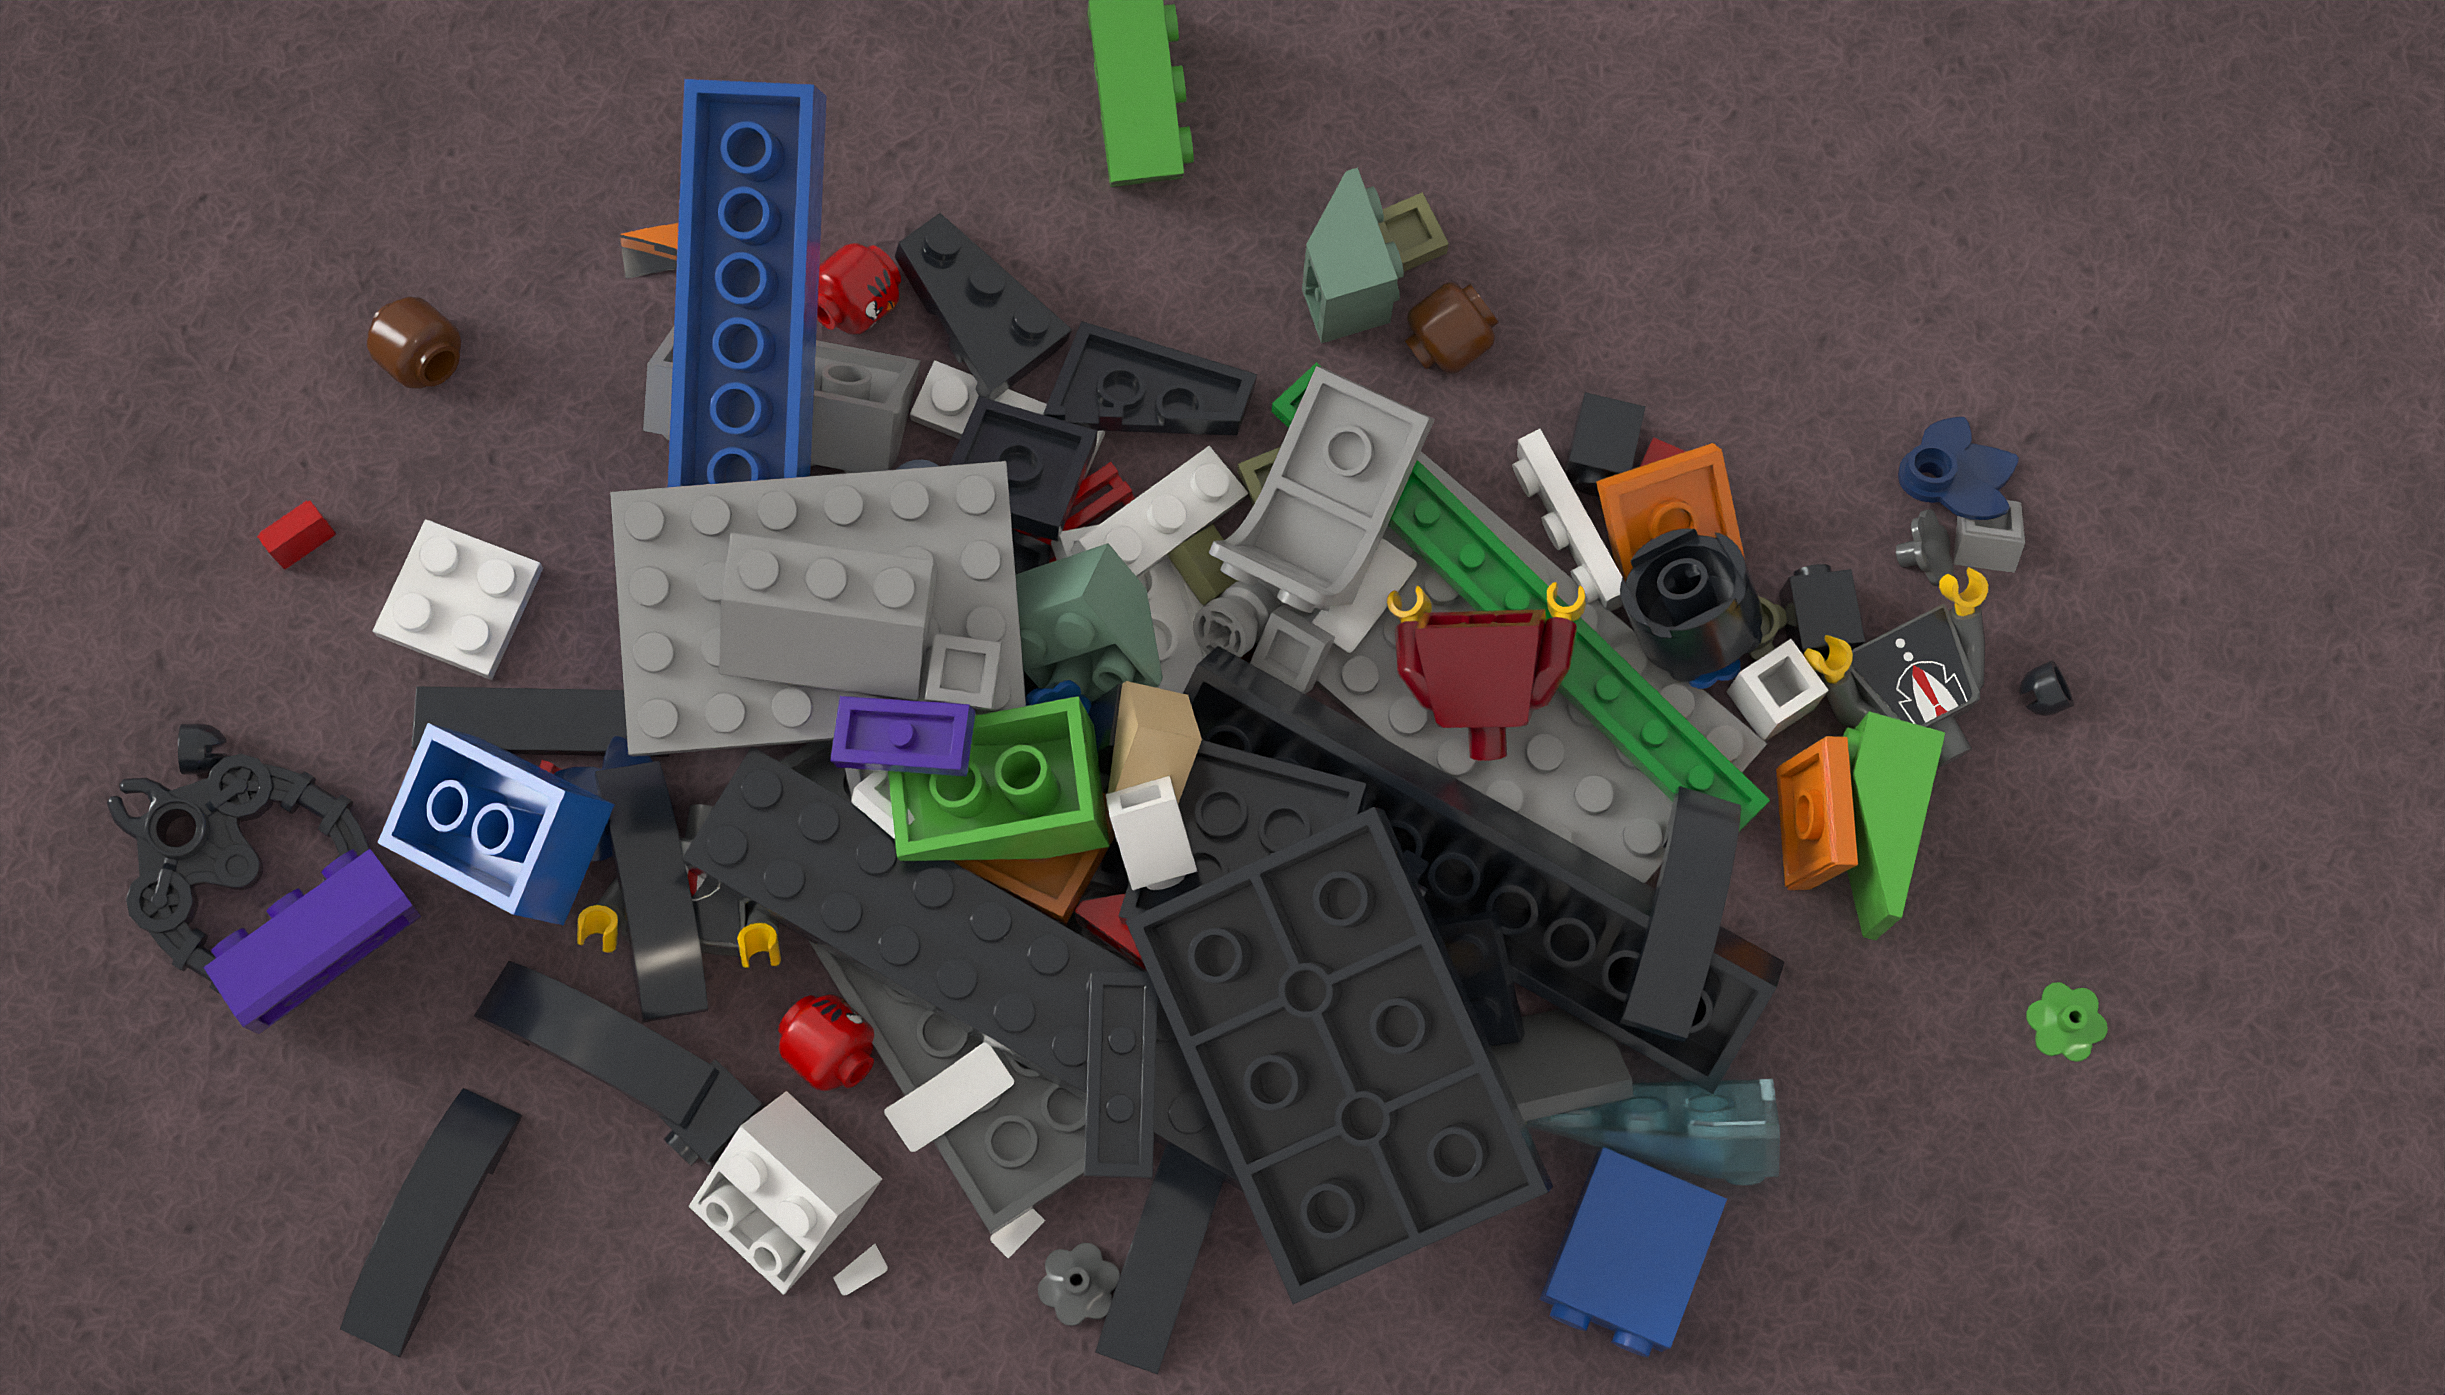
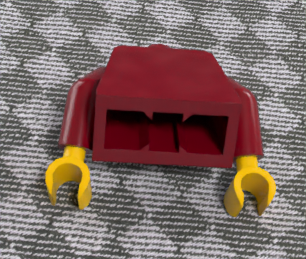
[1387,582,1586,761]

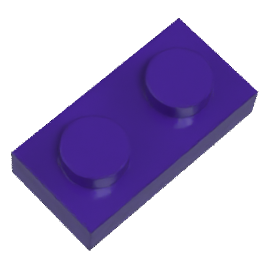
[830,696,976,776]

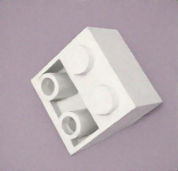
[689,1091,882,1295]

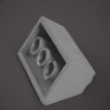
[643,326,921,474]

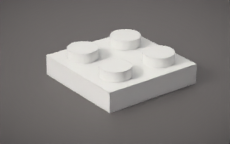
[373,519,543,680]

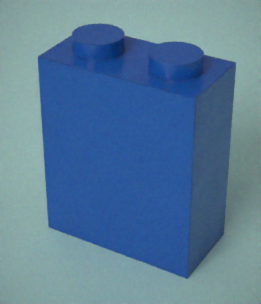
[1539,1147,1727,1357]

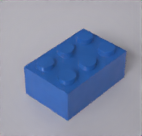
[378,723,615,925]

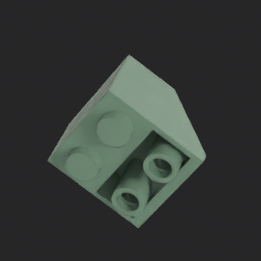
[1302,168,1404,344]
[1016,543,1163,703]

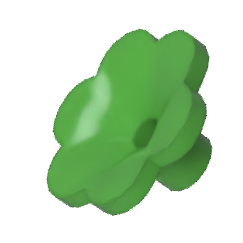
[2026,982,2108,1062]

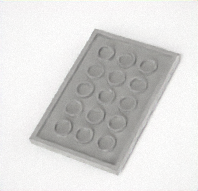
[610,461,1026,757]

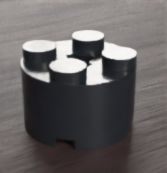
[1620,529,1763,682]

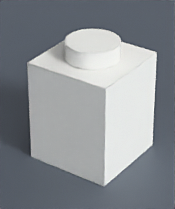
[1727,639,1829,742]
[1106,776,1197,890]

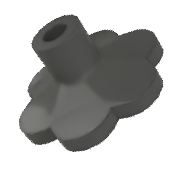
[1896,509,1954,587]
[1038,1243,1120,1326]

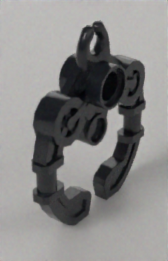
[107,754,370,994]

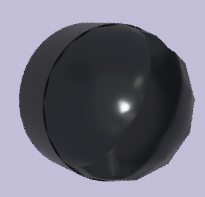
[2019,660,2074,716]
[178,724,227,775]

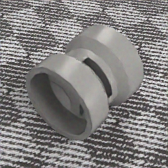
[1193,581,1279,658]

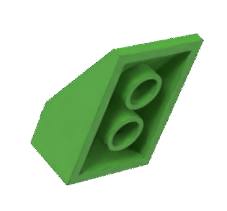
[888,696,1110,861]
[1843,711,1945,941]

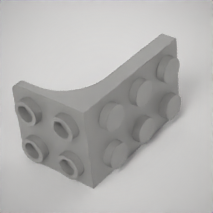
[1209,366,1435,613]

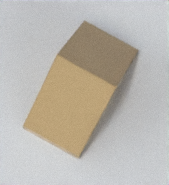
[1106,681,1202,810]

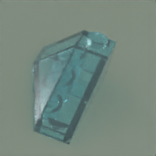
[1525,1079,1780,1185]

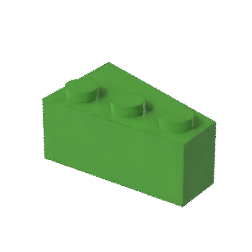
[1087,0,1194,187]

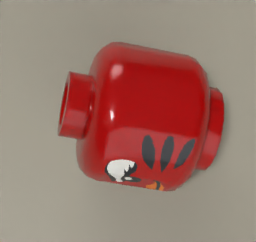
[817,243,901,335]
[778,994,874,1091]

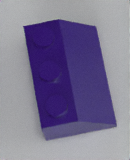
[203,849,422,1034]

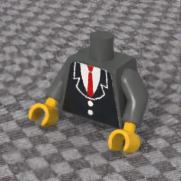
[1803,567,1988,767]
[577,804,781,968]

